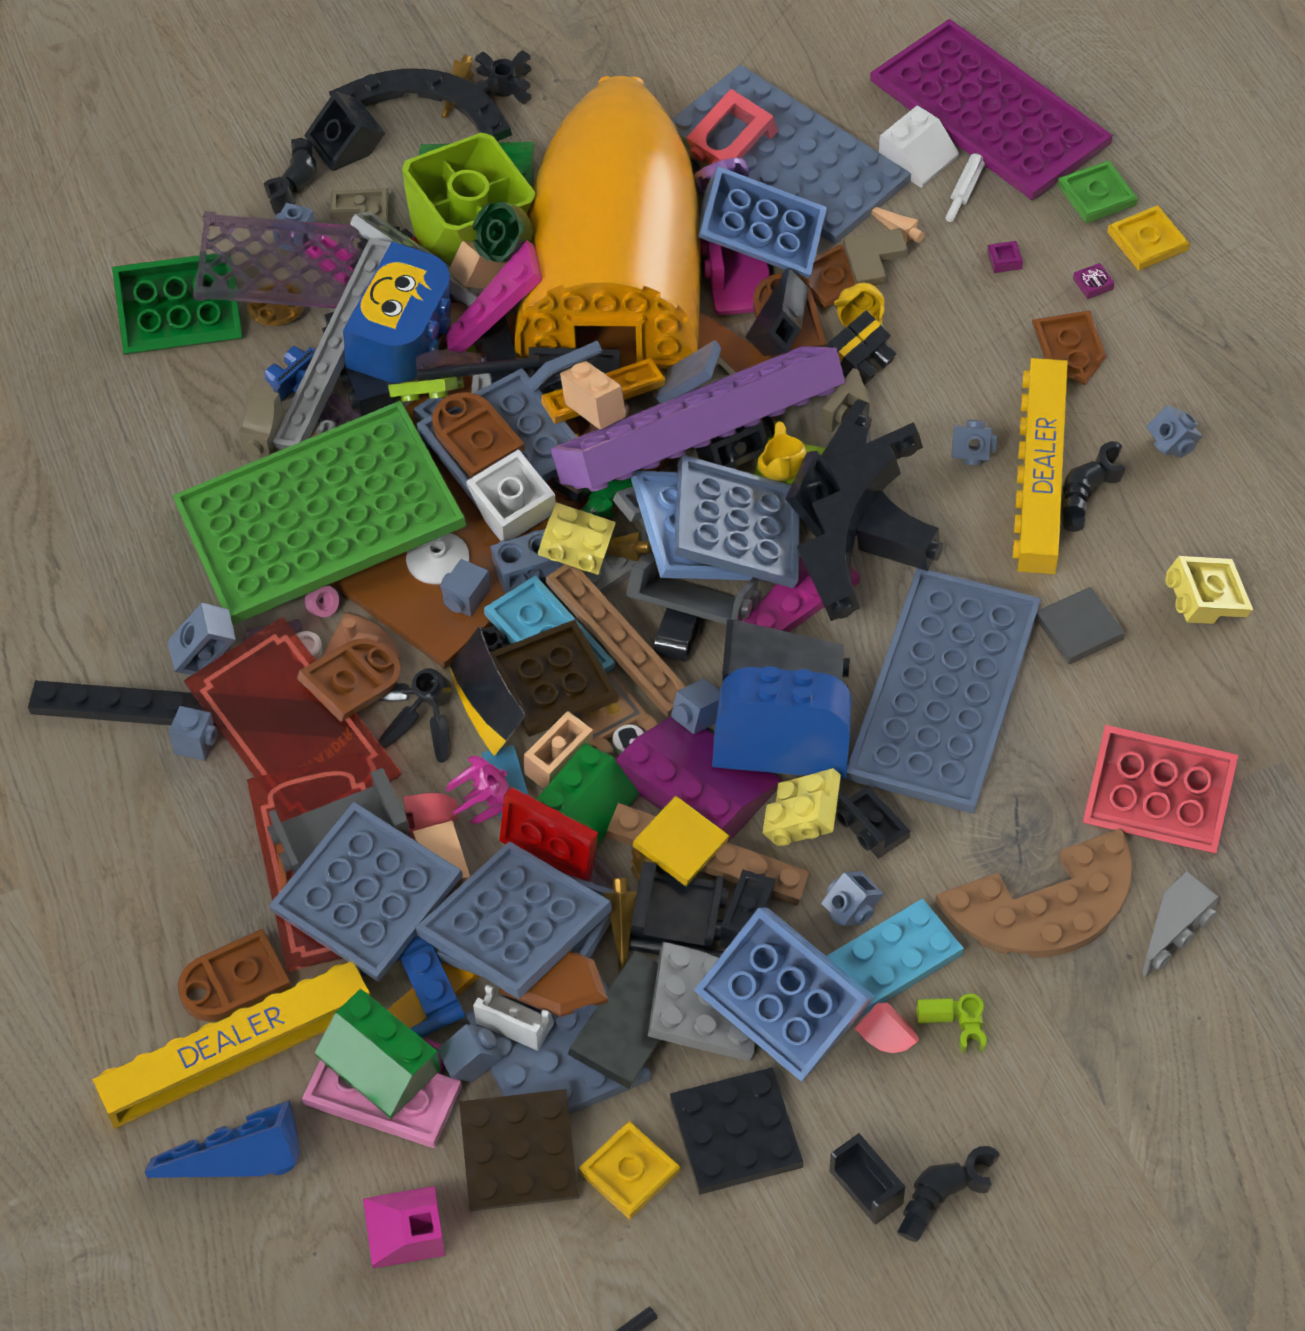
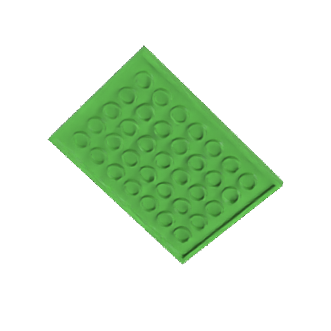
[172,400,467,625]

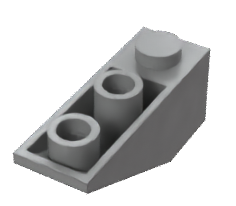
[1142,871,1218,977]

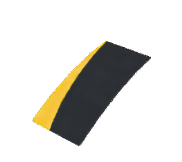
[450,626,525,756]

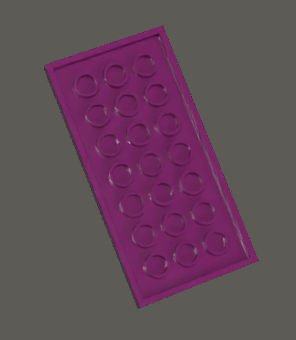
[870,18,1113,200]

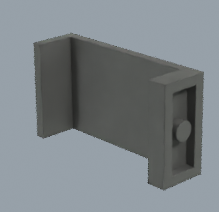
[626,552,761,625]
[267,768,411,875]

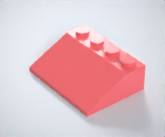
[1083,725,1238,854]

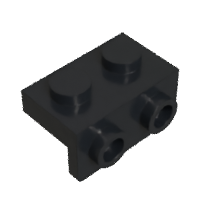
[836,785,910,859]

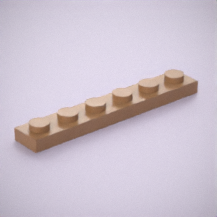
[546,564,686,718]
[606,803,810,906]

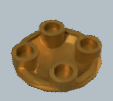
[246,279,305,326]

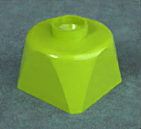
[402,133,535,264]

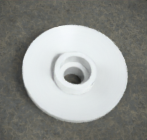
[406,533,469,584]

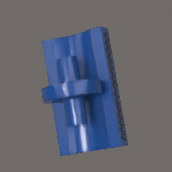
[265,346,315,402]

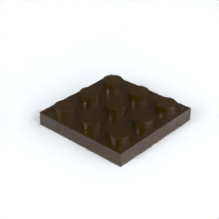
[490,619,618,737]
[459,1089,579,1211]

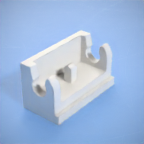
[473,985,555,1051]

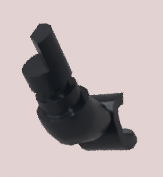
[263,138,317,215]
[1063,441,1125,532]
[897,1146,1000,1242]

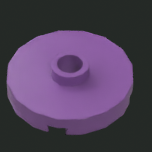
[693,158,749,194]

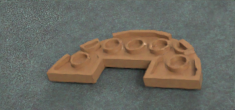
[935,828,1132,958]

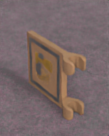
[578,672,657,757]

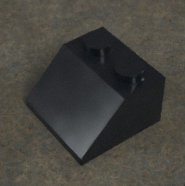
[304,91,385,171]

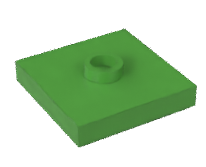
[1058,160,1138,223]

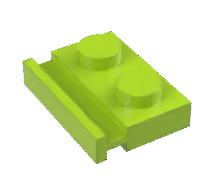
[388,377,464,402]

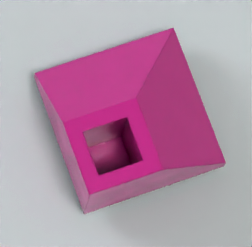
[363,1186,446,1269]

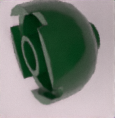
[473,202,533,263]

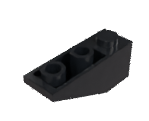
[745,268,808,356]

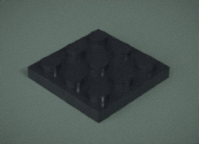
[670,1067,803,1195]

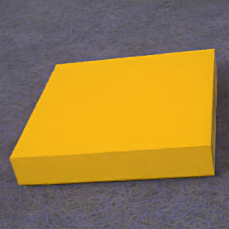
[1107,205,1190,271]
[633,796,729,886]
[578,1121,681,1220]

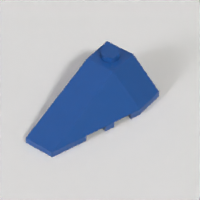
[145,1100,300,1178]

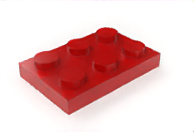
[499,787,598,882]

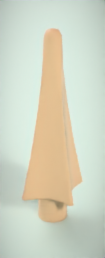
[871,207,925,244]

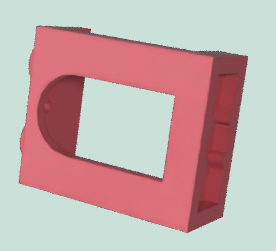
[686,89,778,164]

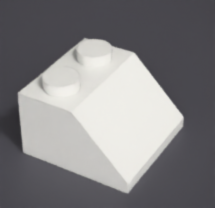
[879,105,959,188]
[466,449,555,541]

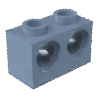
[490,529,564,593]

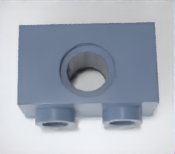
[168,603,236,677]

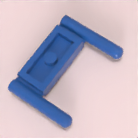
[359,936,466,1038]

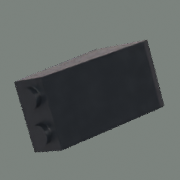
[722,619,850,688]

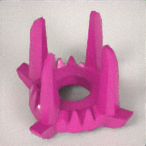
[446,756,510,824]

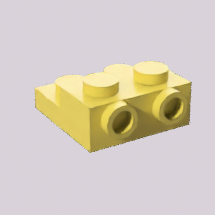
[538,503,616,575]
[1165,556,1253,624]
[762,768,841,846]

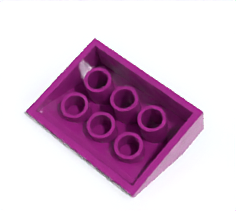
[616,717,783,842]

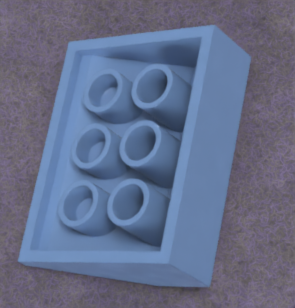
[698,166,827,278]
[694,908,875,1082]

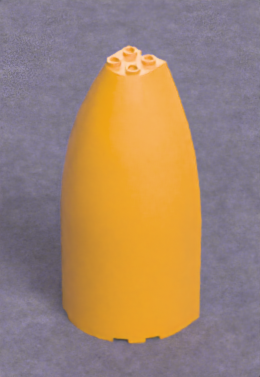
[515,76,701,369]

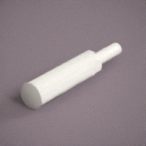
[945,154,985,222]

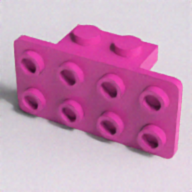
[701,238,772,315]

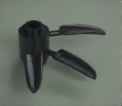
[377,668,453,763]

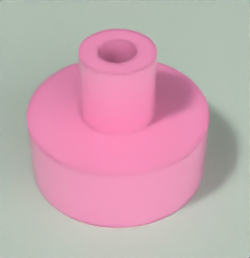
[305,585,339,617]

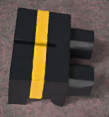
[826,310,897,385]

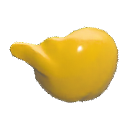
[834,282,885,327]
[758,421,806,481]

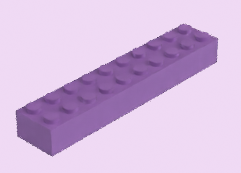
[551,346,845,491]

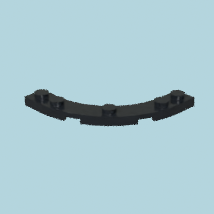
[329,68,512,142]

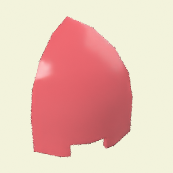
[403,793,459,840]
[855,1003,919,1053]

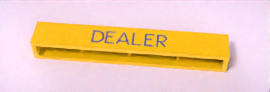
[1012,358,1067,575]
[92,962,370,1129]

